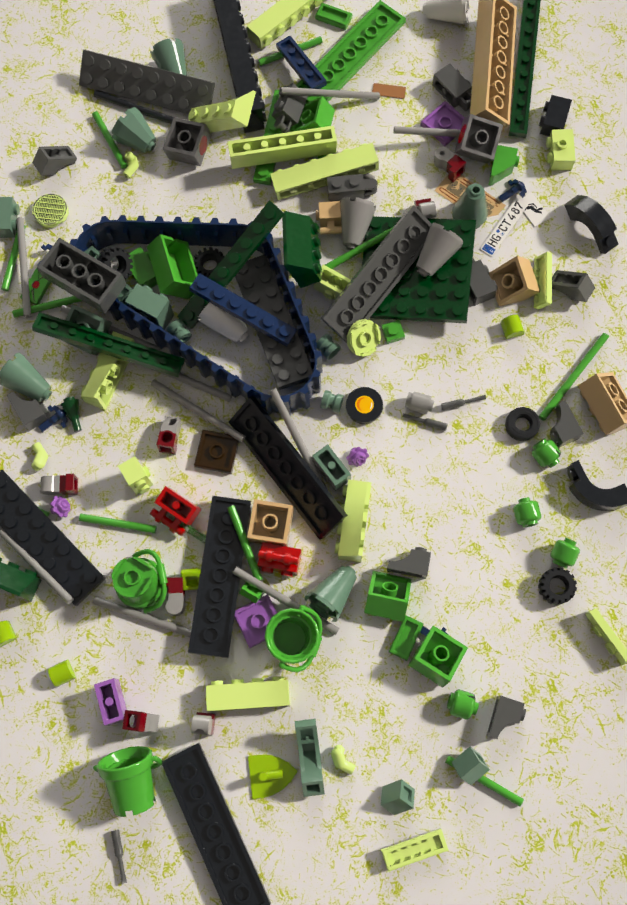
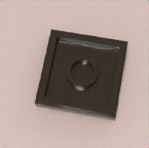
[194,430,239,474]

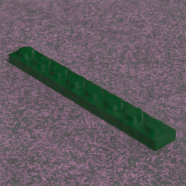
[177,200,285,329]
[32,312,185,378]

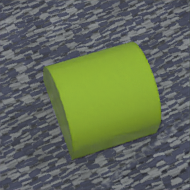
[500,315,525,339]
[181,568,201,591]
[0,620,17,647]
[48,659,76,687]

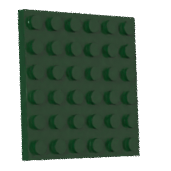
[362,216,476,323]

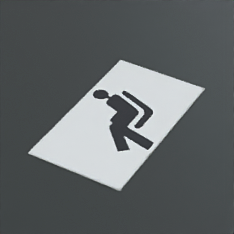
[520,192,551,227]

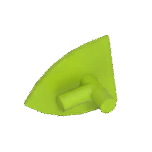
[248,755,298,799]

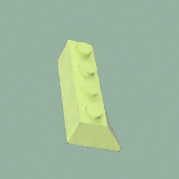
[188,90,256,133]
[81,331,135,410]
[335,479,371,562]

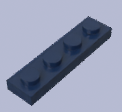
[276,36,327,89]

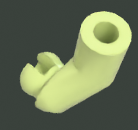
[123,152,139,179]
[31,442,48,471]
[331,745,356,775]

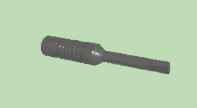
[441,395,486,411]
[403,413,448,431]
[111,829,127,884]

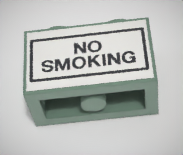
[312,444,351,491]

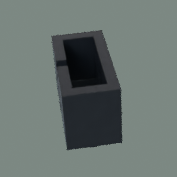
[539,95,572,136]

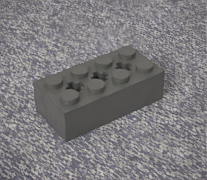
[37,238,127,314]

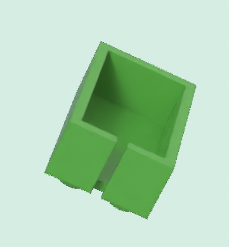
[147,234,198,299]

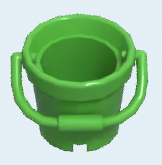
[112,549,168,614]
[265,605,323,673]
[93,746,163,817]

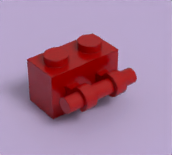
[150,486,202,536]
[258,542,302,578]

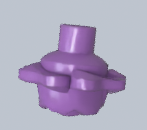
[346,447,369,467]
[50,496,70,518]

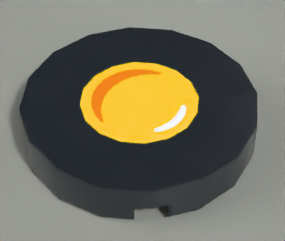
[346,387,383,424]

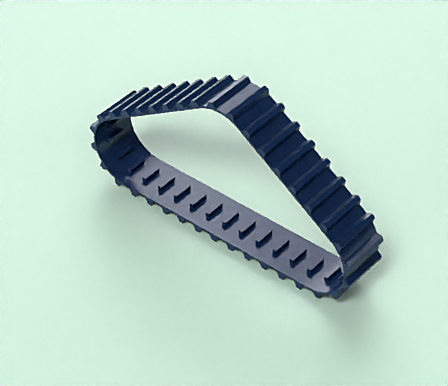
[70,215,323,416]

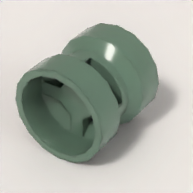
[167,319,192,343]
[317,334,341,360]
[320,390,344,413]

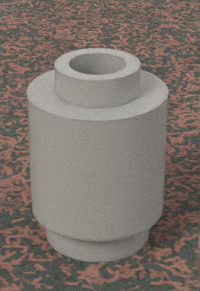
[405,392,434,414]

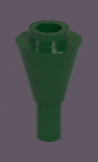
[60,397,82,432]

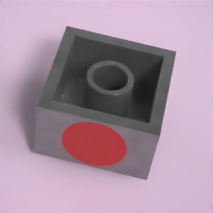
[454,114,503,164]
[163,117,211,166]

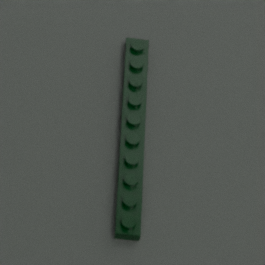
[508,0,541,138]

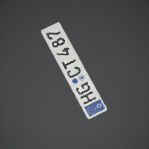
[480,198,528,256]

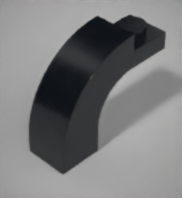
[564,195,619,254]
[567,460,627,511]

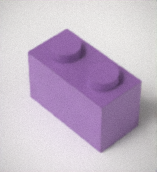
[94,678,127,726]

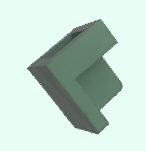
[452,747,490,785]
[381,779,415,815]

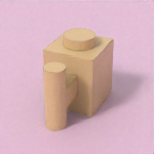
[316,201,342,235]

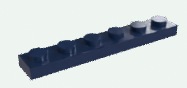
[189,273,297,347]

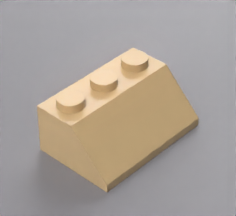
[578,372,627,435]

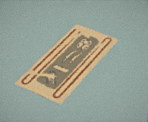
[434,175,506,217]

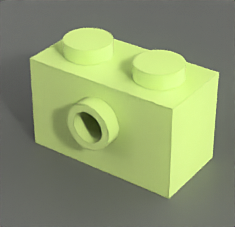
[546,129,576,170]
[314,265,351,300]
[118,456,153,495]

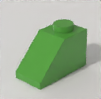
[488,145,520,186]

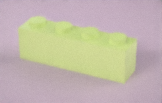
[206,676,290,711]

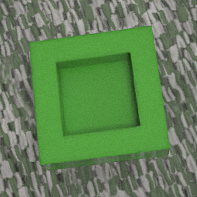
[381,320,405,344]
[239,582,265,603]

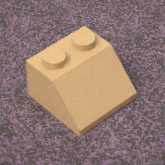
[489,256,540,306]

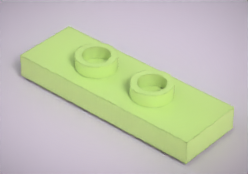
[534,252,552,310]
[585,608,627,665]
[381,828,449,872]

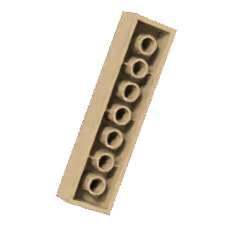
[470,0,517,129]

